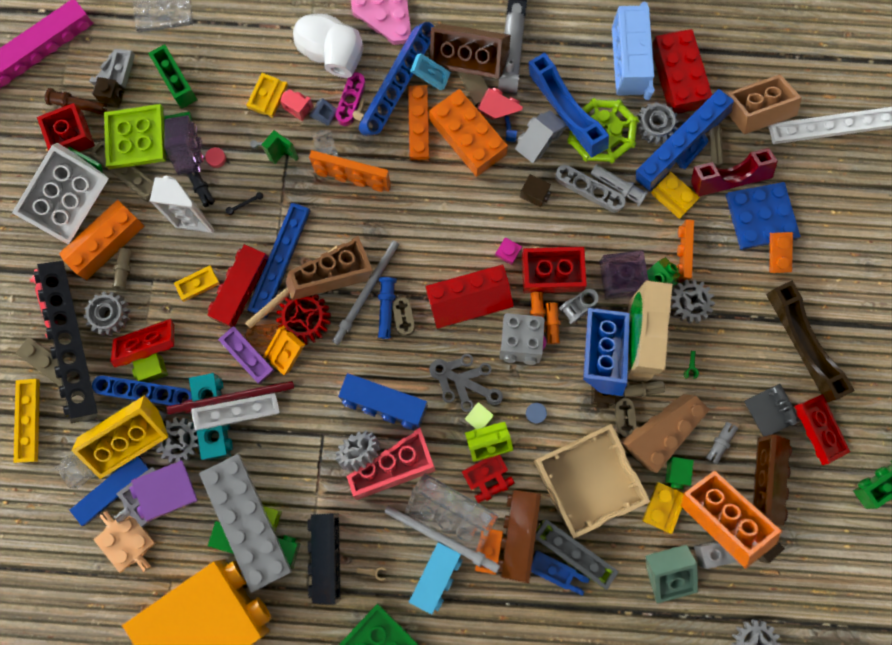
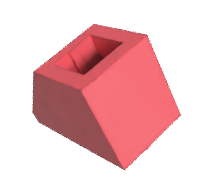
[477,88,523,120]

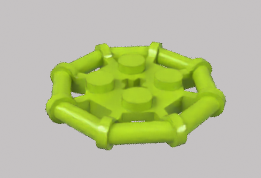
[567,98,639,164]

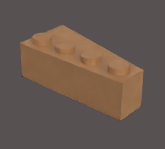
[286,236,373,301]
[620,394,710,473]

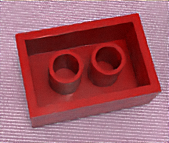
[522,247,587,294]

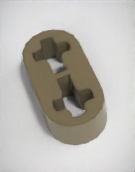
[393,298,415,336]
[614,398,637,438]

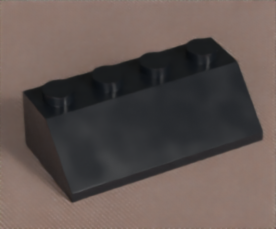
[307,513,341,605]

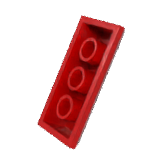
[425,264,514,329]

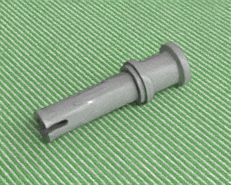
[590,164,649,207]

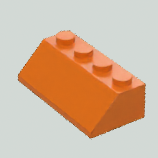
[59,199,145,281]

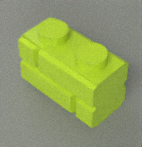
[465,422,513,462]

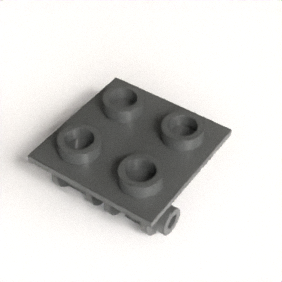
[744,384,801,437]

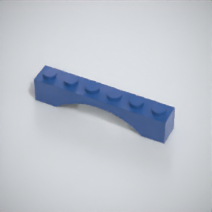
[529,53,609,158]
[636,89,734,192]

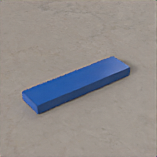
[69,455,150,526]

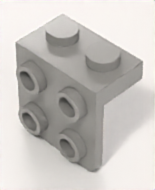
[499,313,544,365]

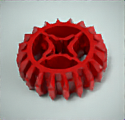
[276,294,331,345]

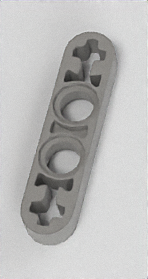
[555,165,625,213]

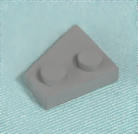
[89,49,135,89]

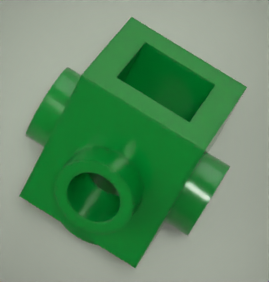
[644,257,681,288]

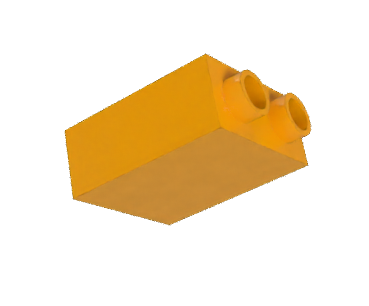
[122,559,272,645]

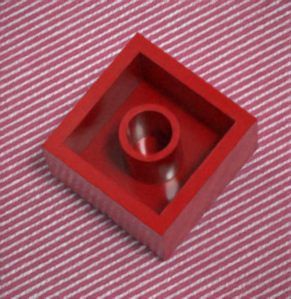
[37,103,95,152]

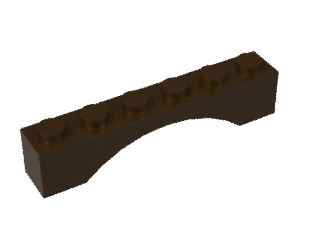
[766,280,855,402]

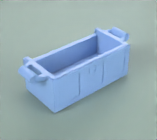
[612,2,655,100]

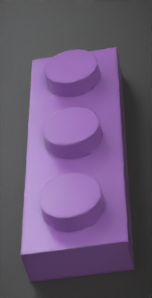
[218,326,275,385]

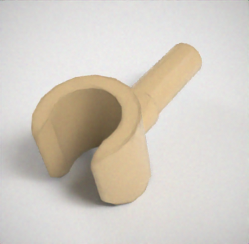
[353,98,365,124]
[356,567,387,581]

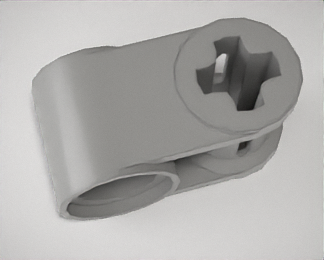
[559,289,598,324]

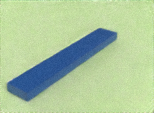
[247,202,311,318]

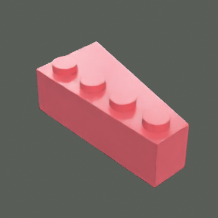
[347,428,435,500]

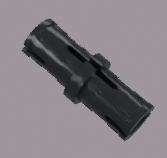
[186,168,215,207]

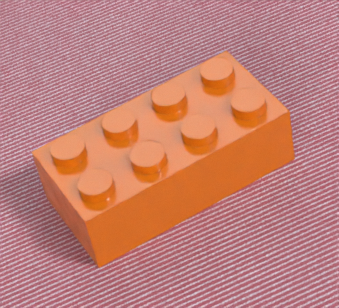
[429,88,508,177]
[681,470,782,569]

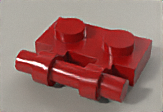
[461,455,515,504]

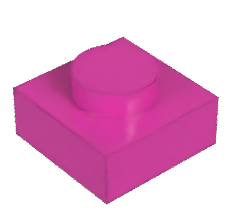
[495,237,522,265]

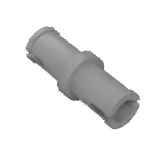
[706,422,738,465]

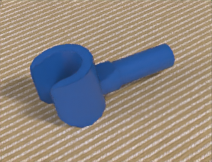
[505,116,517,142]

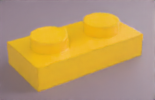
[174,265,220,302]

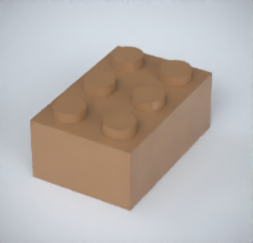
[727,74,802,135]

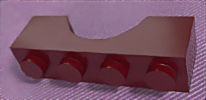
[691,148,778,197]

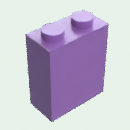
[129,460,198,522]

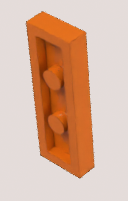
[677,219,694,283]

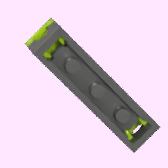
[535,519,619,590]

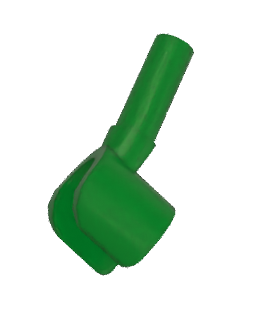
[684,350,699,379]

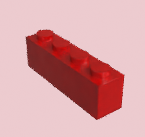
[207,244,269,328]

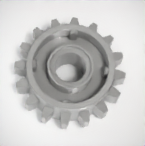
[637,102,679,145]
[84,292,131,336]

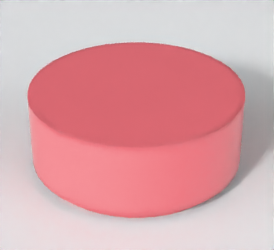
[205,147,226,168]

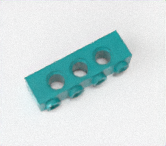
[189,373,233,461]

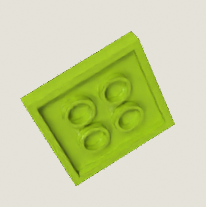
[104,104,166,170]

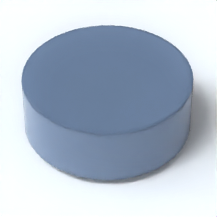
[526,403,547,424]

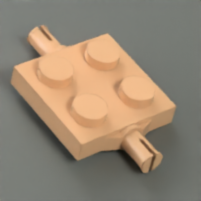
[93,511,156,572]

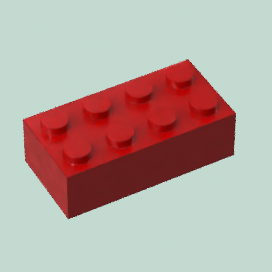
[652,29,712,114]

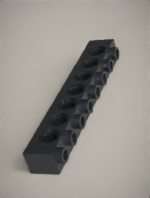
[34,261,98,424]

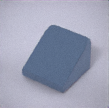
[309,98,337,126]

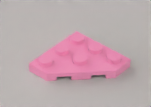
[351,0,411,45]

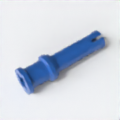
[378,277,397,339]

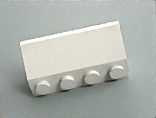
[150,176,215,233]

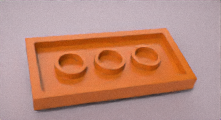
[309,150,391,192]

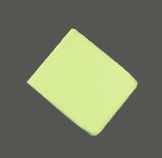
[465,402,494,429]

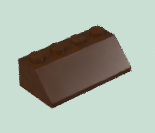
[430,24,511,79]
[753,434,792,526]
[498,490,541,583]

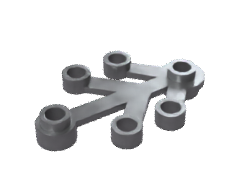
[429,354,503,412]

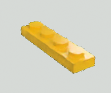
[13,379,40,463]

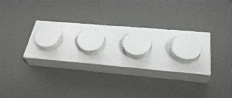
[191,393,280,431]

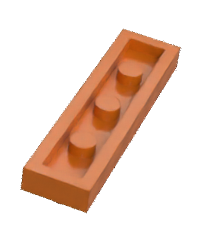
[408,85,429,160]

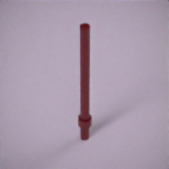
[166,381,294,415]

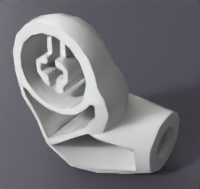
[293,14,363,78]

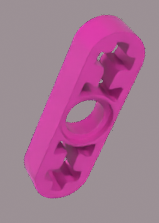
[336,72,366,126]

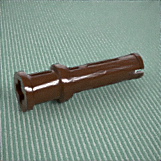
[45,88,107,116]

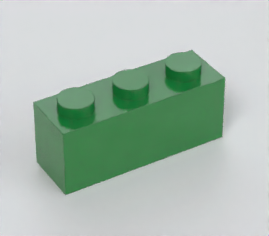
[148,44,198,109]

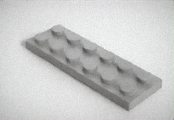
[199,454,292,593]

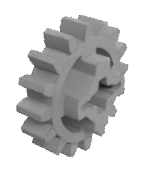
[670,279,715,324]
[156,418,199,463]
[335,431,381,472]
[731,619,782,645]

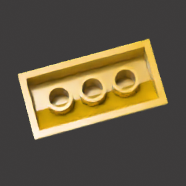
[71,395,168,479]

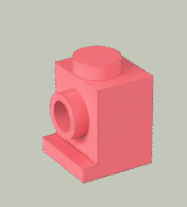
[280,89,313,121]

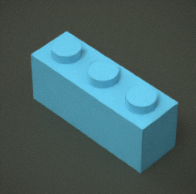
[409,542,463,615]

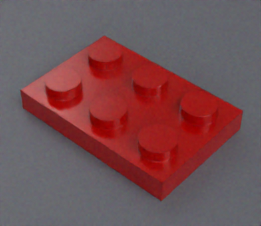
[111,319,174,368]
[795,394,850,466]

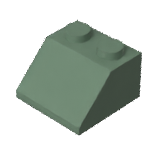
[645,545,698,604]

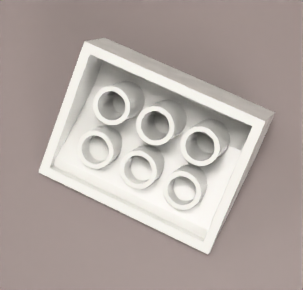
[12,143,109,245]

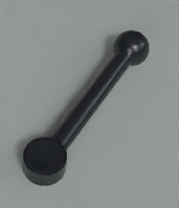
[226,192,263,215]

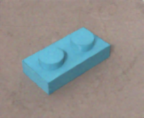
[410,53,451,90]

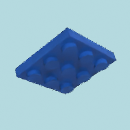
[726,182,801,250]

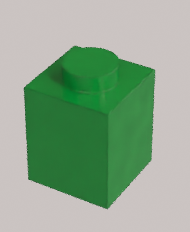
[665,457,694,490]

